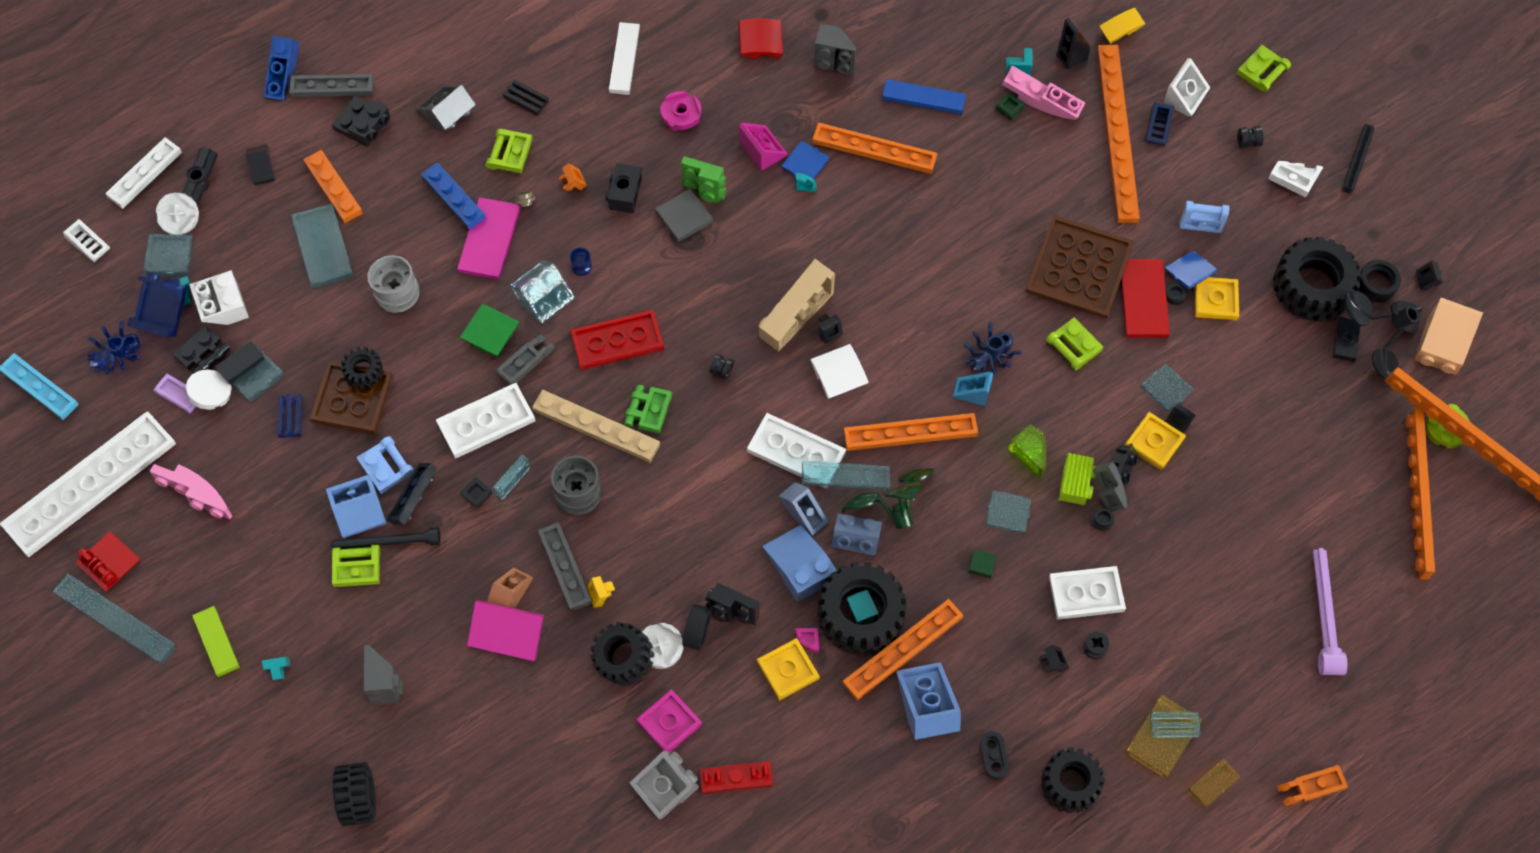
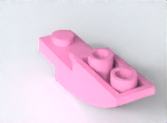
[1001,66,1085,120]
[150,464,232,519]

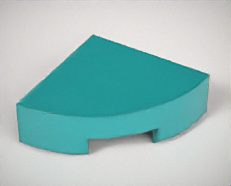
[795,173,817,192]

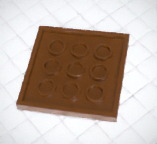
[1026,215,1134,319]

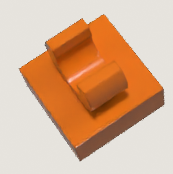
[559,163,587,191]

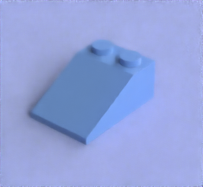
[762,525,837,603]
[896,662,961,740]

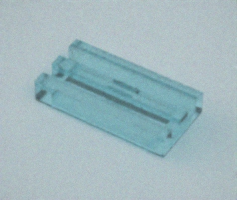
[493,455,530,500]
[1150,712,1201,737]

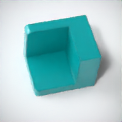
[1006,48,1033,76]
[847,590,879,625]

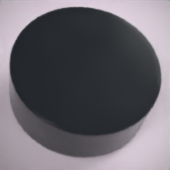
[1166,283,1187,305]

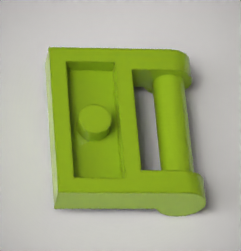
[1236,45,1291,92]
[485,129,533,174]
[1046,317,1103,371]
[332,545,380,587]

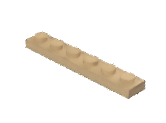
[532,389,660,463]

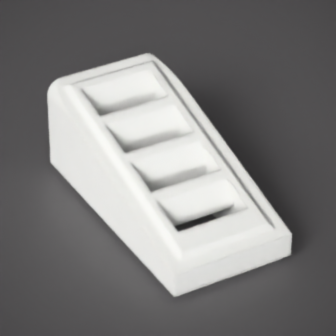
[63,219,110,262]

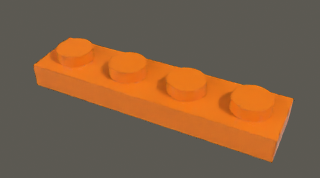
[303,150,363,224]

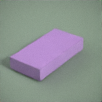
[153,373,196,414]

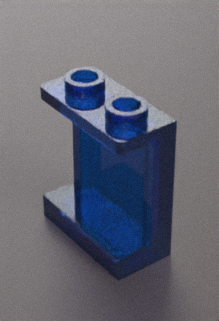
[127,272,188,337]

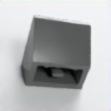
[814,23,856,75]

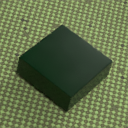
[995,93,1025,121]
[969,549,997,578]

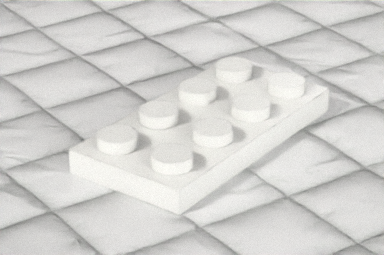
[436,383,535,459]
[747,413,846,489]

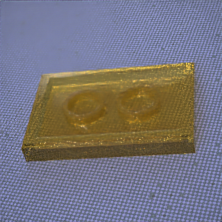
[1126,694,1202,778]

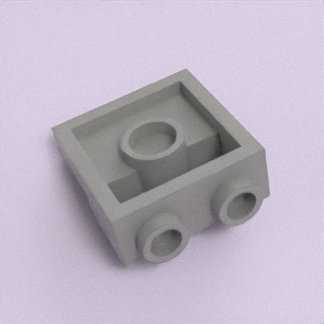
[630,751,699,819]

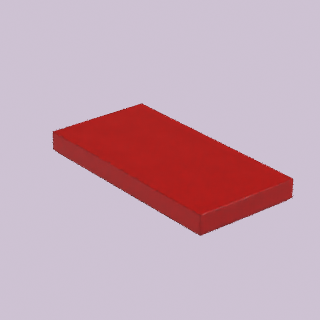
[1121,259,1170,338]
[570,310,665,370]

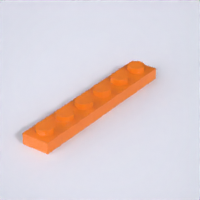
[812,122,938,174]
[844,413,978,451]
[842,599,964,701]

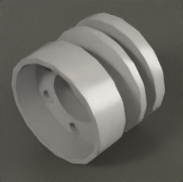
[367,255,420,313]

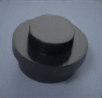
[1092,509,1114,531]

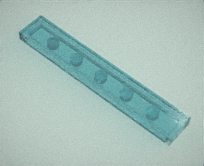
[53,574,177,665]

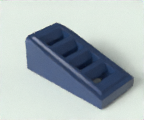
[1145,102,1174,146]

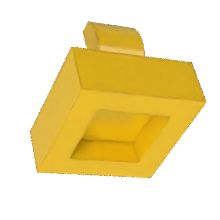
[586,576,615,608]

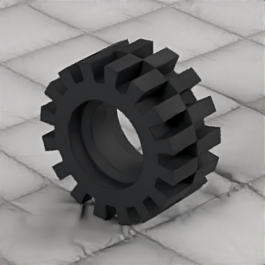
[341,346,383,389]

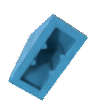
[953,372,993,406]

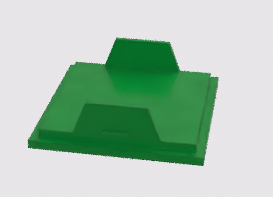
[460,304,520,356]

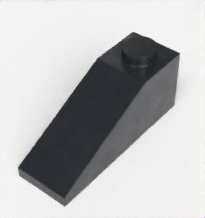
[1056,18,1090,70]

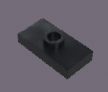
[1333,317,1361,362]

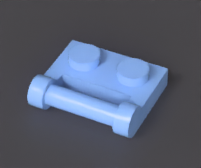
[1179,201,1229,233]
[357,436,414,494]

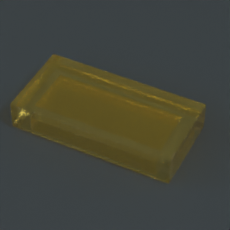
[1189,759,1240,808]

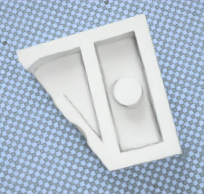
[1268,161,1323,197]

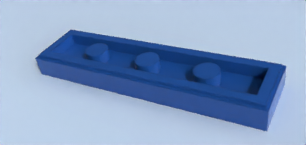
[882,79,966,115]

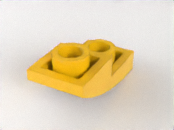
[1099,8,1146,44]

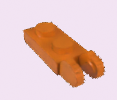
[1277,765,1348,807]

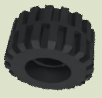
[590,622,654,686]
[1041,748,1105,813]
[333,762,376,827]

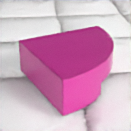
[795,628,819,652]

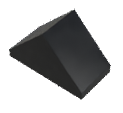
[246,145,275,185]

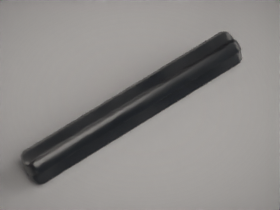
[1342,124,1374,194]

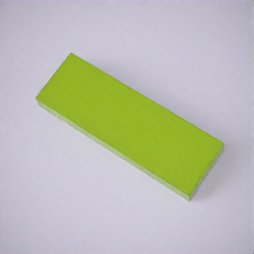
[192,606,240,677]

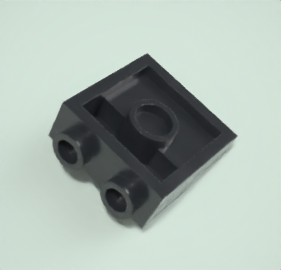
[332,95,390,147]
[705,583,759,625]

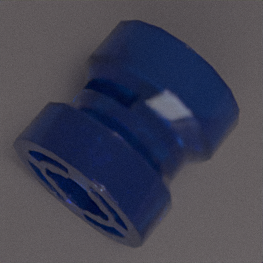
[570,247,592,276]

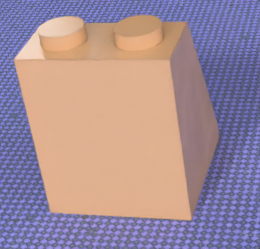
[1414,298,1483,375]

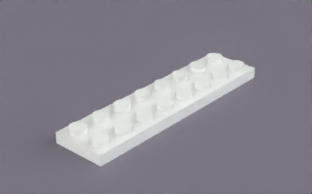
[0,411,176,557]

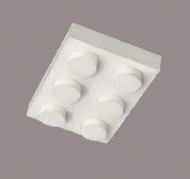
[1049,566,1126,620]

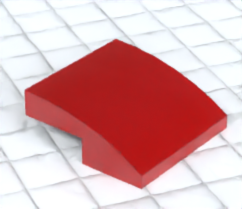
[738,18,783,59]

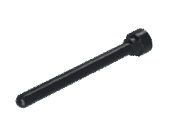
[331,527,441,549]

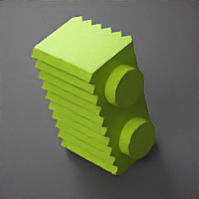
[1058,453,1096,505]

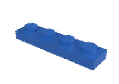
[421,162,486,230]

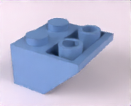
[326,474,387,539]

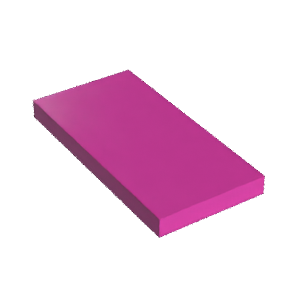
[457,197,520,280]

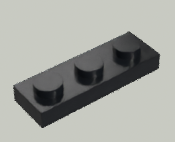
[387,463,437,525]

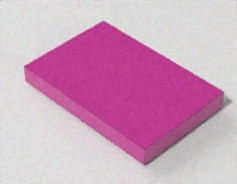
[467,600,544,661]

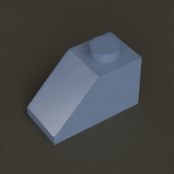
[779,482,829,536]

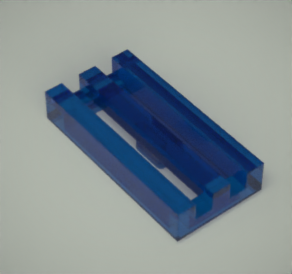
[277,393,302,438]

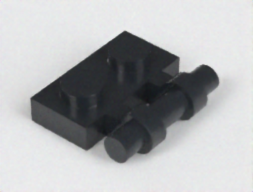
[172,325,231,374]

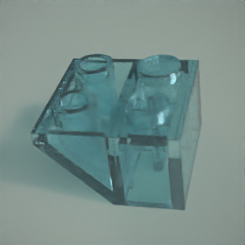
[510,260,575,323]

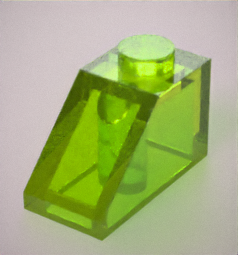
[1009,424,1046,479]

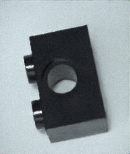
[605,163,642,213]

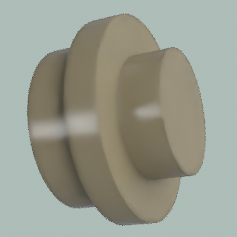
[514,190,535,207]

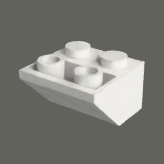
[189,271,249,325]

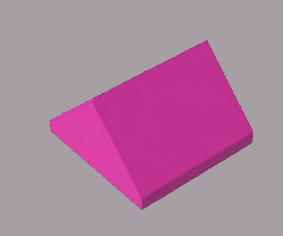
[739,122,788,171]

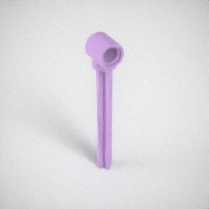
[1313,548,1347,676]

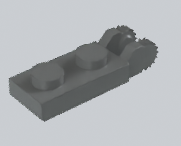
[496,334,555,385]

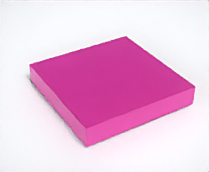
[636,689,702,752]

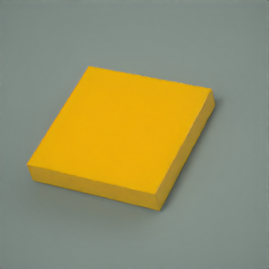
[1194,277,1239,320]
[1125,412,1186,471]
[757,638,820,701]

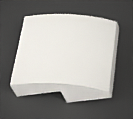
[810,344,869,399]

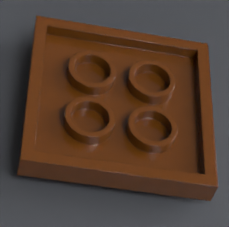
[310,360,393,434]

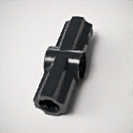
[182,147,218,207]

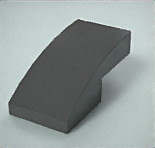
[1092,461,1127,512]

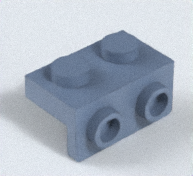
[831,514,882,555]

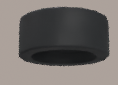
[1358,260,1401,302]
[682,604,712,651]

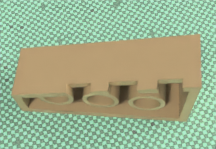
[758,259,835,352]

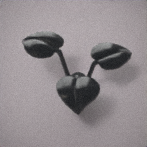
[1345,290,1423,380]

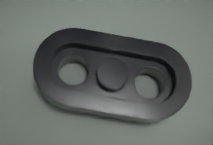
[980,731,1009,780]

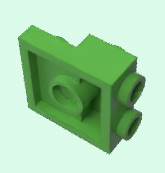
[681,156,727,203]

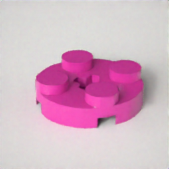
[660,91,701,131]

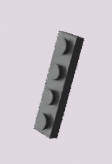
[290,74,374,97]
[538,522,592,612]

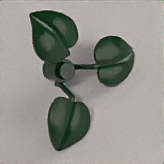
[842,468,935,529]

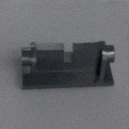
[1112,443,1138,487]

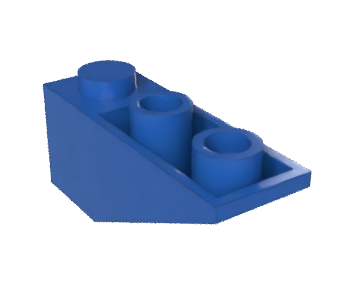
[263,36,300,100]

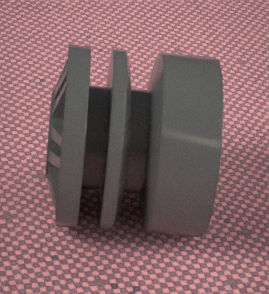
[551,456,602,515]

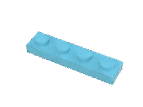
[0,353,79,420]

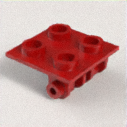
[76,531,141,592]

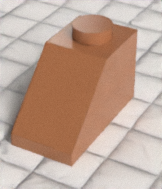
[487,568,533,608]

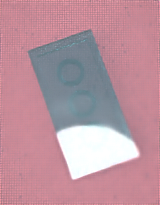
[291,203,354,289]

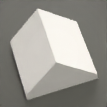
[1163,58,1210,117]

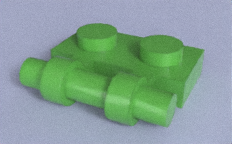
[624,385,672,434]

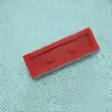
[700,761,773,794]

